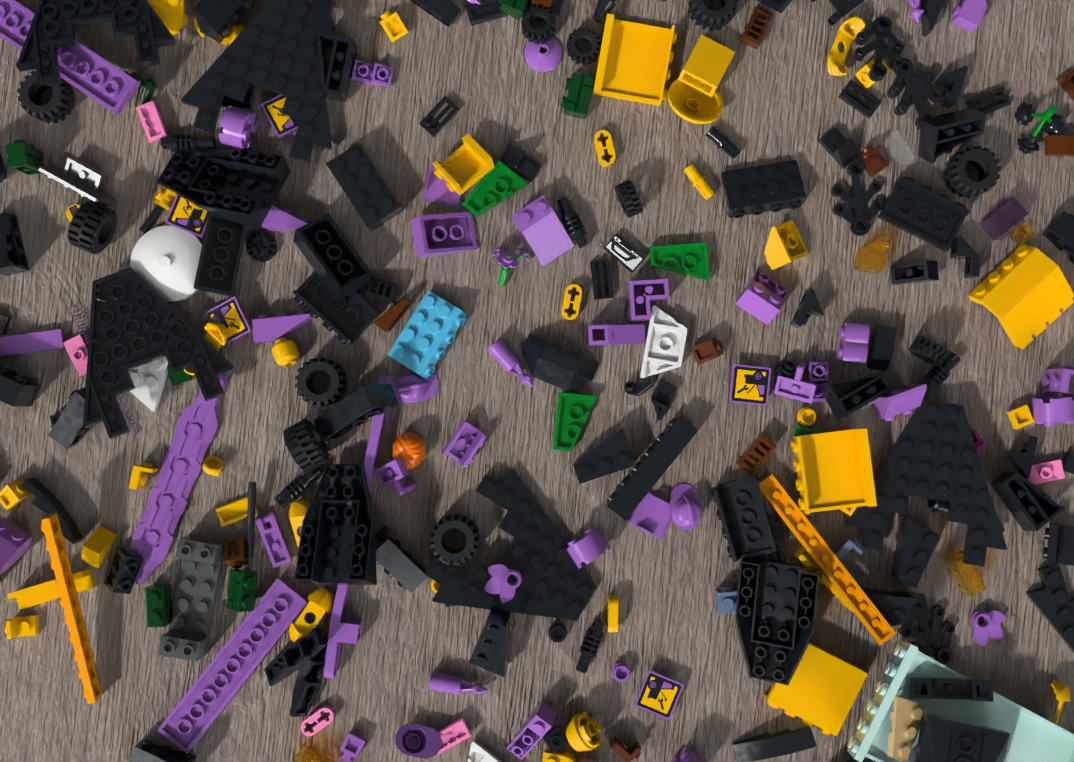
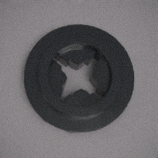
[246,232,277,262]

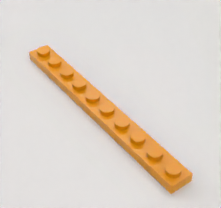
[759,474,896,645]
[41,513,102,704]

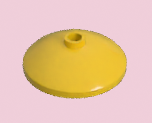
[667,79,723,124]

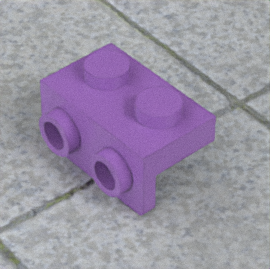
[1041,365,1074,393]
[442,419,486,467]

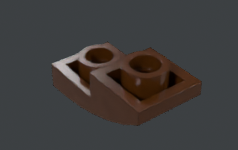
[1045,135,1074,157]

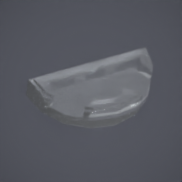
[887,130,918,166]

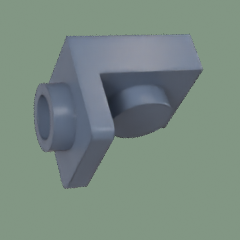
[832,537,863,561]
[715,585,738,614]

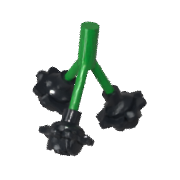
[1015,103,1065,154]

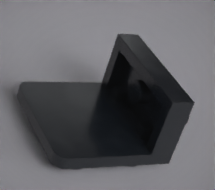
[1043,524,1074,566]

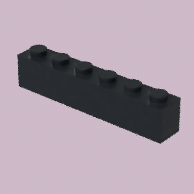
[607,416,698,521]

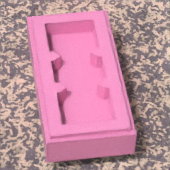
[136,100,169,144]
[63,334,88,377]
[1027,459,1065,485]
[437,717,472,754]

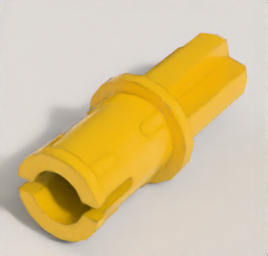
[683,163,714,200]

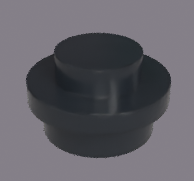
[548,623,567,642]

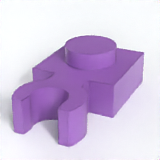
[336,731,366,762]

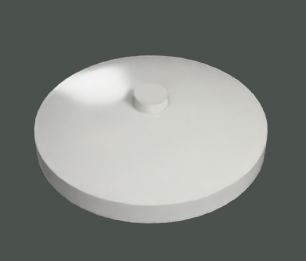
[130,225,202,302]

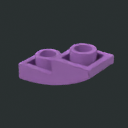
[351,59,394,87]
[806,362,828,402]

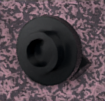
[775,360,796,378]

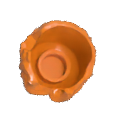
[393,432,426,470]

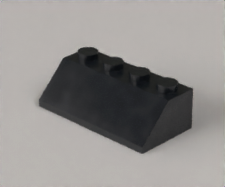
[194,0,255,43]

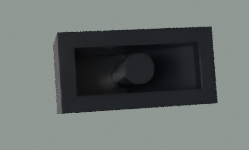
[891,260,939,285]

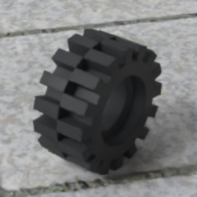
[521,5,556,44]
[566,26,601,65]
[615,180,643,218]
[908,335,949,367]

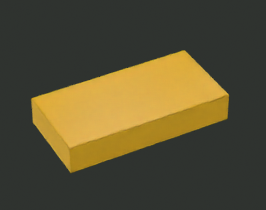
[215,497,259,527]

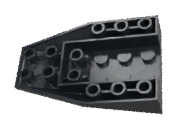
[157,147,291,231]
[294,464,377,585]
[735,557,823,685]
[915,713,1010,762]

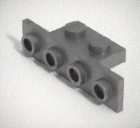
[38,156,117,207]

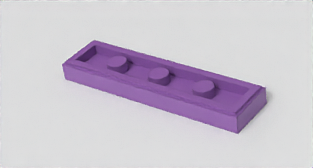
[0,329,65,357]

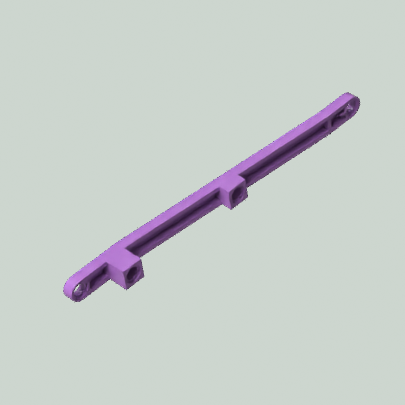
[324,374,391,678]

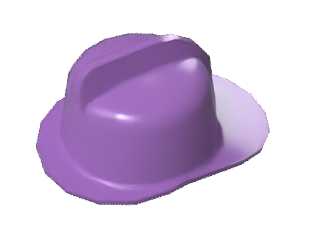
[394,372,439,403]
[670,484,702,530]
[395,724,442,759]

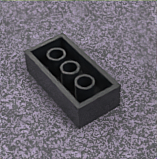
[326,143,403,232]
[193,212,248,297]
[293,213,373,301]
[0,364,40,407]

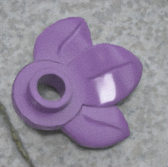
[484,564,522,603]
[970,610,1006,647]

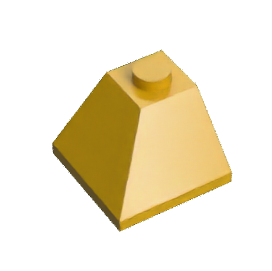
[764,220,809,270]

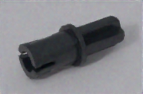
[705,126,740,159]

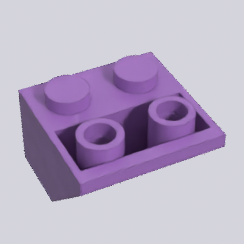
[736,269,789,325]

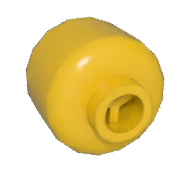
[271,338,300,368]

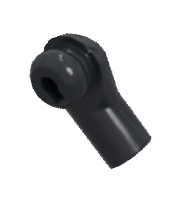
[624,379,653,396]

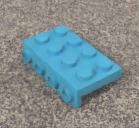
[387,290,466,379]

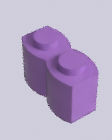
[836,322,870,364]

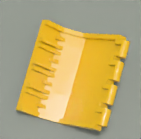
[968,244,1074,349]

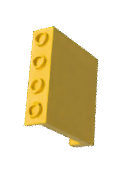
[593,13,677,106]
[791,428,877,515]
[763,642,868,736]

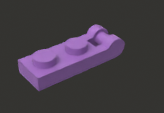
[255,510,293,568]

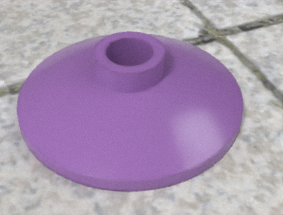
[524,36,562,72]

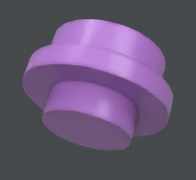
[611,662,631,682]

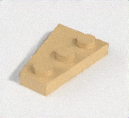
[887,695,925,762]

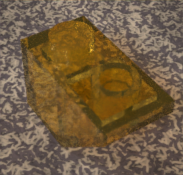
[854,233,890,274]

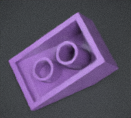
[511,195,574,267]
[410,212,478,258]
[872,384,927,422]
[0,515,33,575]

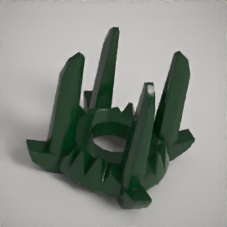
[123,71,158,108]

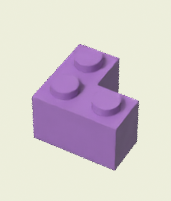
[627,279,669,321]

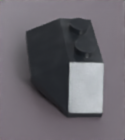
[522,334,599,391]

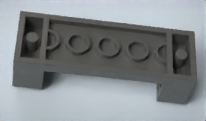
[158,535,225,661]

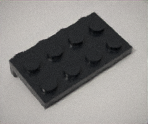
[721,160,806,218]
[878,177,970,252]
[293,271,380,345]
[711,475,778,562]

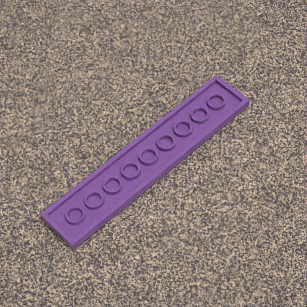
[0,0,141,116]
[157,577,309,754]

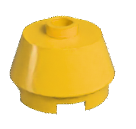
[565,711,603,752]

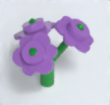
[490,247,531,286]

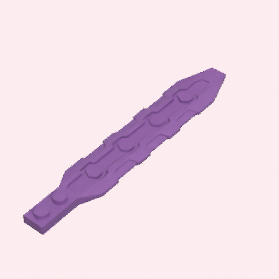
[130,372,230,584]

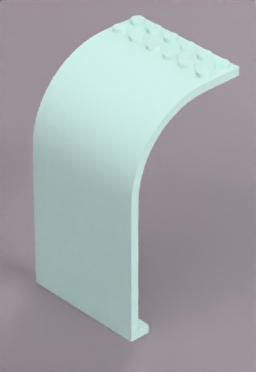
[847,640,1074,762]

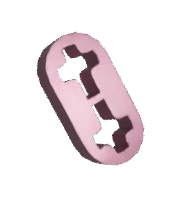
[301,705,335,736]

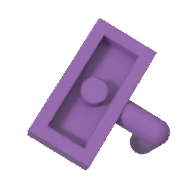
[774,361,817,404]
[374,457,417,495]

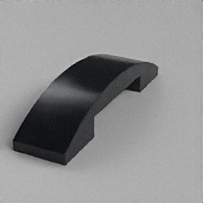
[910,678,993,702]

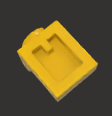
[378,10,408,43]
[855,59,891,89]
[154,187,176,211]
[129,462,158,490]
[0,478,32,511]
[4,615,39,639]

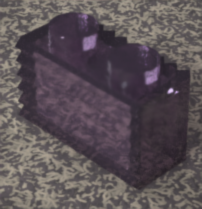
[978,197,1028,241]

